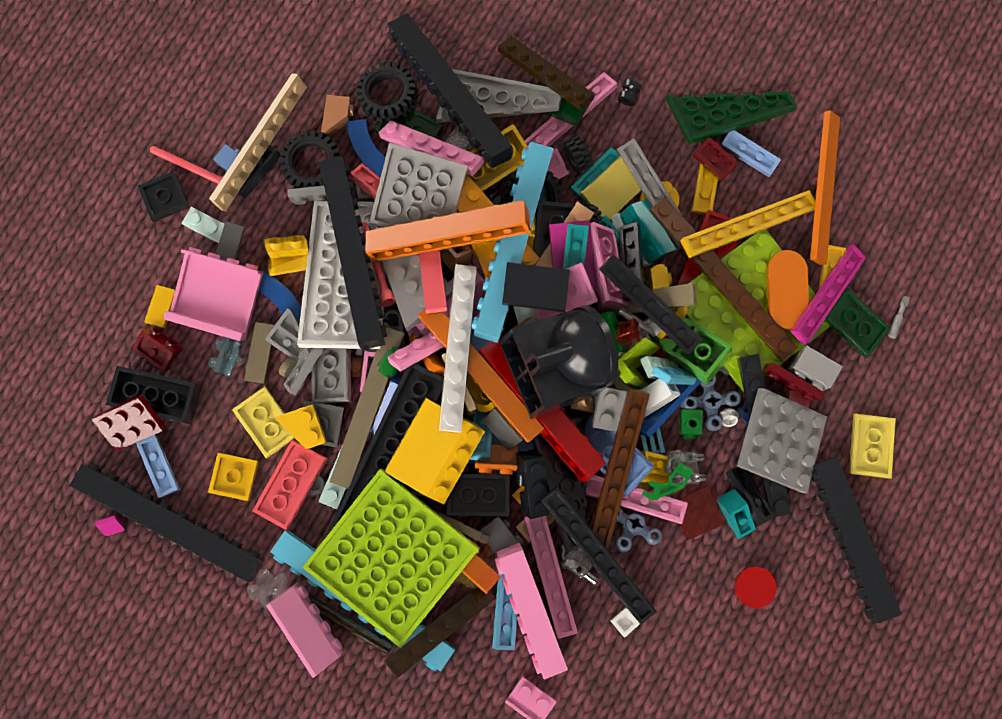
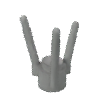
[619,307,662,337]

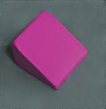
[95,515,125,536]

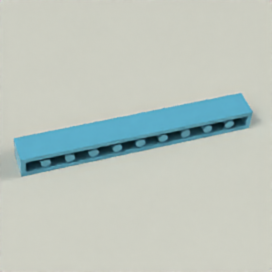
[471,141,554,343]
[270,531,456,672]

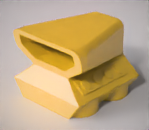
[264,235,308,276]

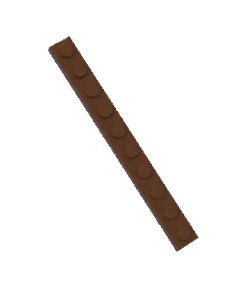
[649,197,798,362]

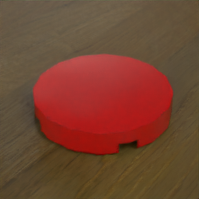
[734,566,777,608]

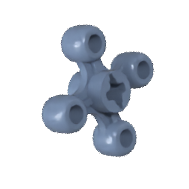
[680,376,741,431]
[615,507,662,553]

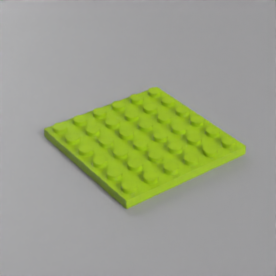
[685,229,830,393]
[302,468,480,648]

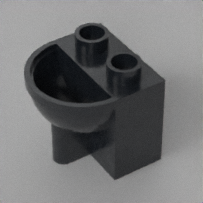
[499,305,618,419]

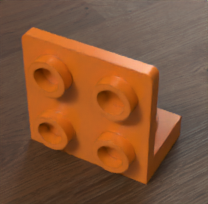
[475,445,518,475]

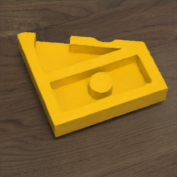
[276,404,327,449]

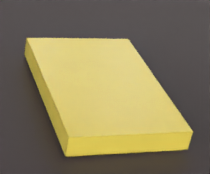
[580,156,641,219]
[232,386,295,459]
[849,414,896,479]

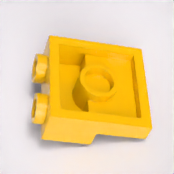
[645,264,672,290]

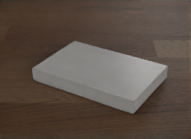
[312,348,351,404]

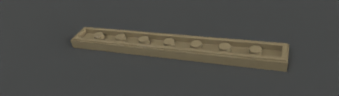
[330,327,405,489]

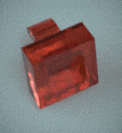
[615,318,641,345]

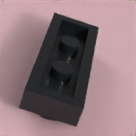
[237,145,281,199]
[725,466,775,526]

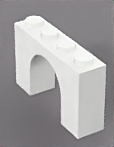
[614,324,681,418]

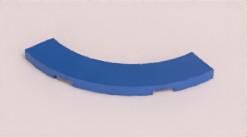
[347,119,386,178]
[258,272,301,325]

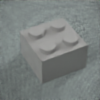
[786,346,843,391]

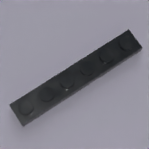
[599,254,703,355]

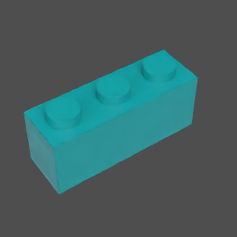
[620,199,676,264]

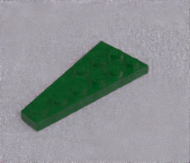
[666,91,797,145]

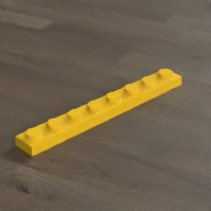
[680,190,815,258]

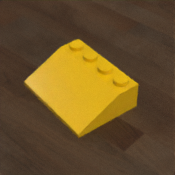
[385,398,485,504]

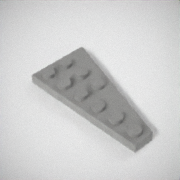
[436,69,563,123]
[369,222,453,331]

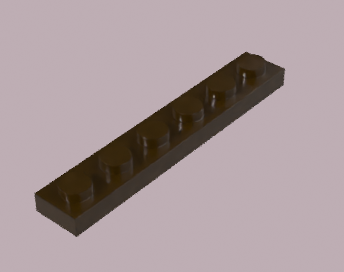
[498,36,594,110]
[384,586,496,678]

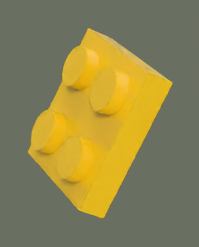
[208,453,259,501]

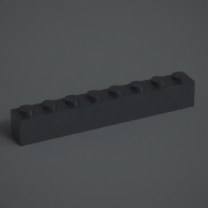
[811,457,902,623]

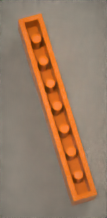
[366,200,531,262]

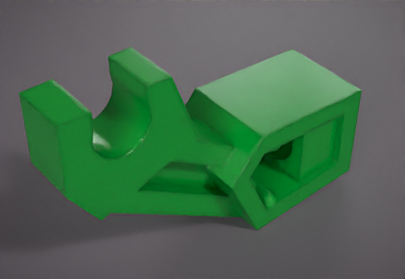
[642,462,694,500]

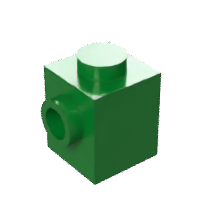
[678,409,703,439]

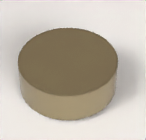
[279,358,297,378]

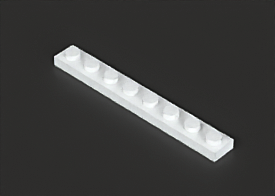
[439,264,477,433]

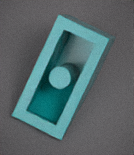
[717,489,756,539]

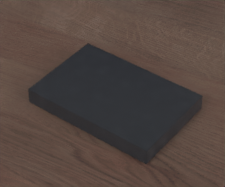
[502,262,570,312]

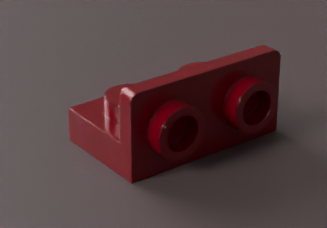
[693,137,738,181]
[132,327,183,372]

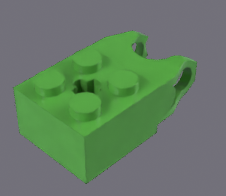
[653,318,732,385]

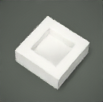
[610,607,640,638]

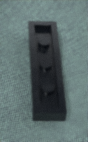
[619,222,644,302]

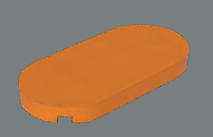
[766,250,809,330]

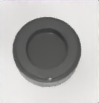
[309,475,326,495]

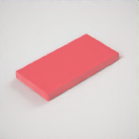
[252,439,328,531]

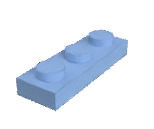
[721,130,781,177]
[136,434,180,498]

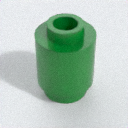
[377,346,399,378]

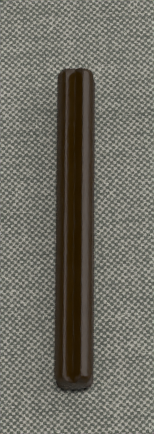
[308,593,393,654]

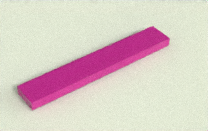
[791,244,866,345]

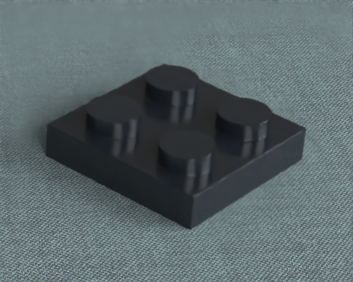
[138,171,190,222]

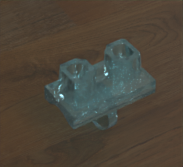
[208,337,243,376]

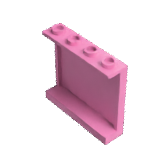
[164,247,263,341]

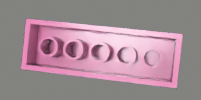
[495,543,568,679]

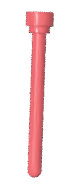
[150,146,224,184]
[361,222,396,307]

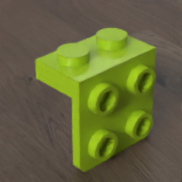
[618,337,660,389]

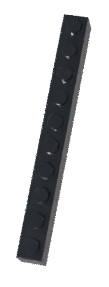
[387,13,512,169]
[319,156,388,351]
[69,463,265,582]

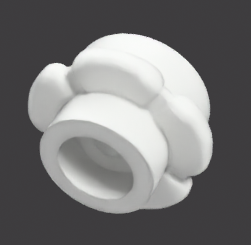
[719,408,739,427]

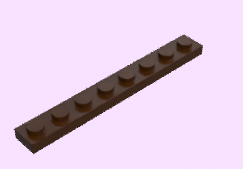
[591,388,650,550]

